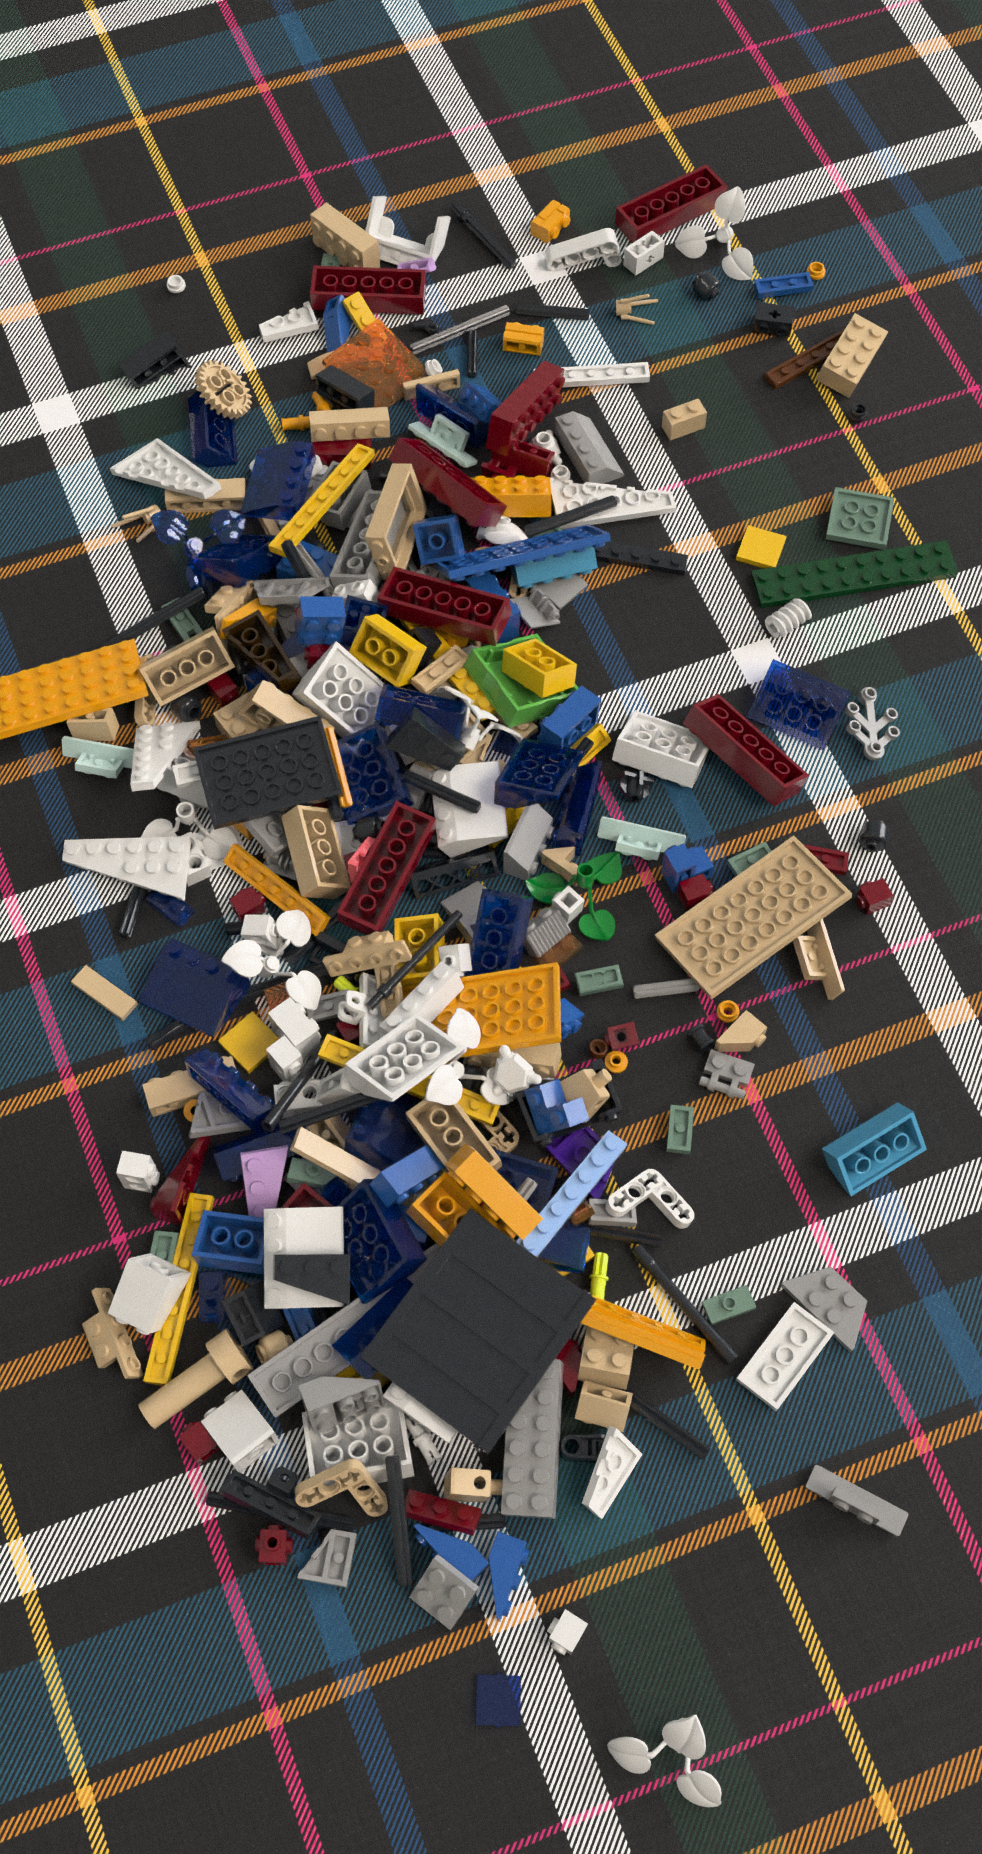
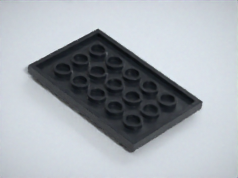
[193,716,343,830]

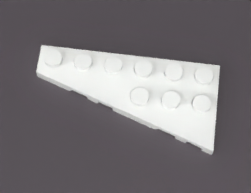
[110,438,222,499]
[130,721,201,791]
[62,836,191,901]

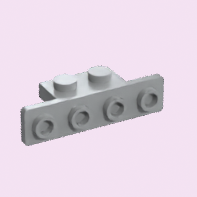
[805,1465,908,1537]

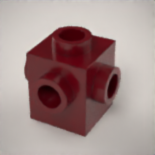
[255,1525,293,1566]

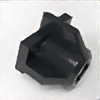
[618,770,654,803]
[458,1063,484,1095]

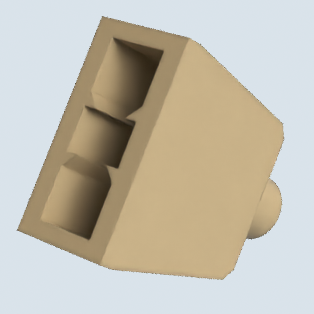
[560,1069,612,1123]
[444,1467,503,1502]

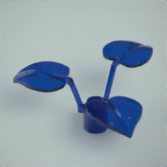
[150,509,245,592]

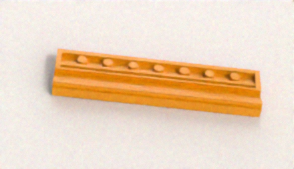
[581,1295,706,1369]

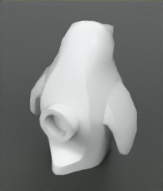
[476,516,528,546]

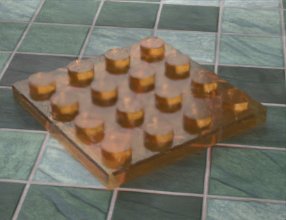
[322,318,428,408]

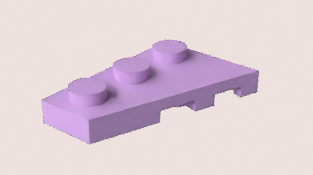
[240,1145,288,1218]

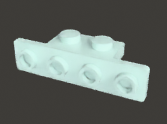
[408,414,478,468]
[62,736,134,778]
[597,816,686,860]

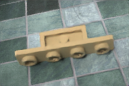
[204,580,257,635]
[793,919,845,1000]
[323,930,412,977]
[82,1288,143,1379]

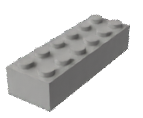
[329,491,405,589]
[501,1359,564,1519]

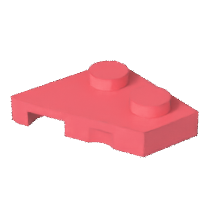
[347,836,376,883]

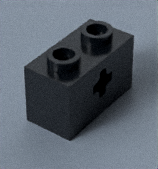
[753,302,795,337]

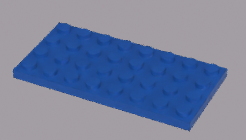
[434,524,611,581]

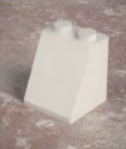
[108,1253,191,1335]
[201,1389,280,1473]

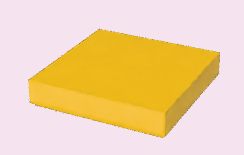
[736,525,787,569]
[218,1011,280,1074]

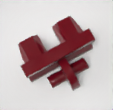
[481,458,517,478]

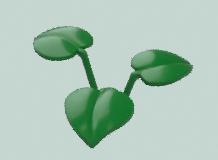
[526,851,622,941]

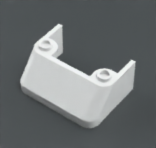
[366,196,451,265]

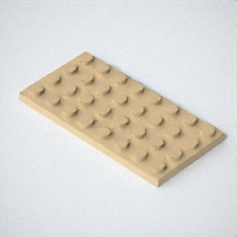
[655,835,852,1000]

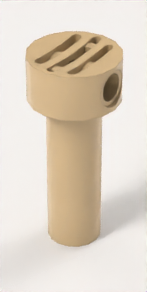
[138,1329,254,1429]

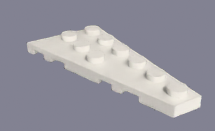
[550,478,676,529]

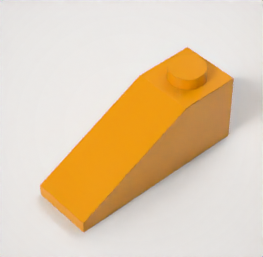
[219,598,277,639]

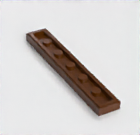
[763,328,846,390]

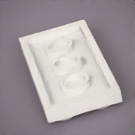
[736,1302,834,1411]

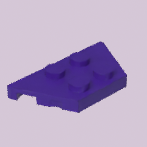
[543,1127,615,1199]

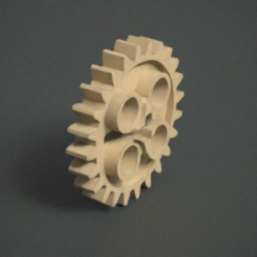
[194,360,252,419]

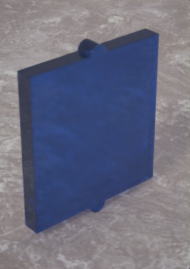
[476,1672,521,1728]

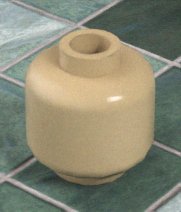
[255,1330,293,1364]

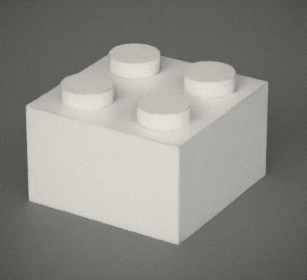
[268,997,322,1061]

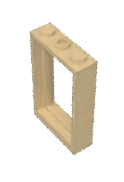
[365,463,427,580]

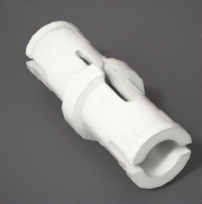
[405,1417,442,1466]

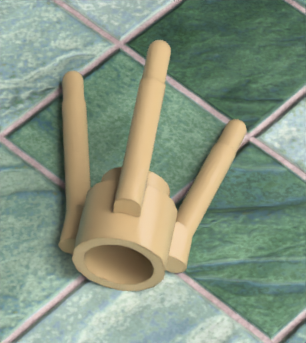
[616,294,658,325]
[112,505,163,543]

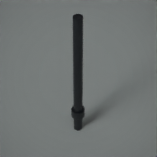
[366,910,463,1010]

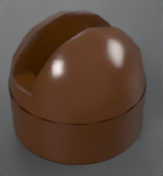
[588,1039,608,1059]

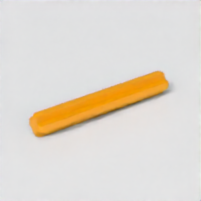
[324,727,353,808]

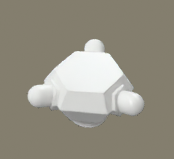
[529,430,562,466]
[492,1045,542,1096]

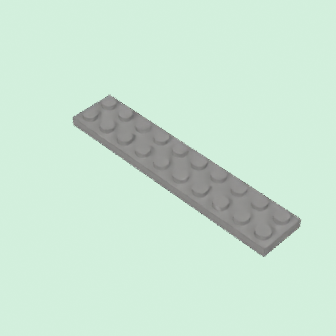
[247,1243,441,1418]

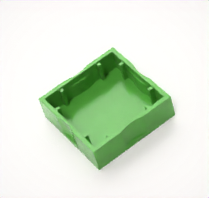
[464,634,578,728]

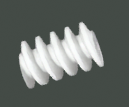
[765,599,812,638]

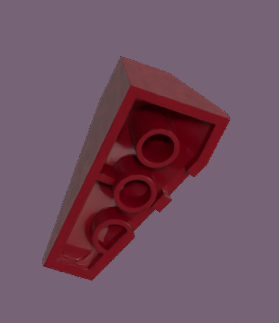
[150,1136,211,1226]

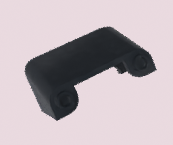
[512,1058,623,1148]

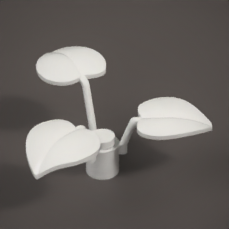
[675,186,753,280]
[437,686,523,751]
[141,798,238,860]
[221,910,321,1011]
[425,1008,513,1105]
[607,1715,722,1807]

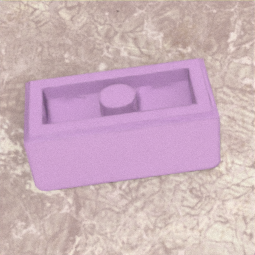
[397,258,436,273]

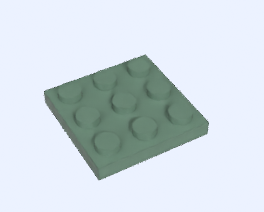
[826,487,894,550]

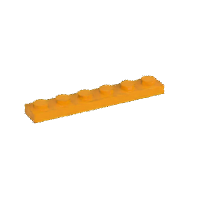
[223,844,331,936]

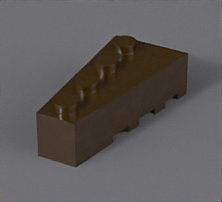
[222,610,301,694]

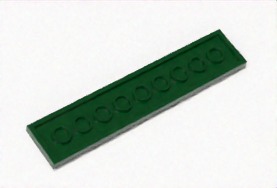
[751,540,958,608]

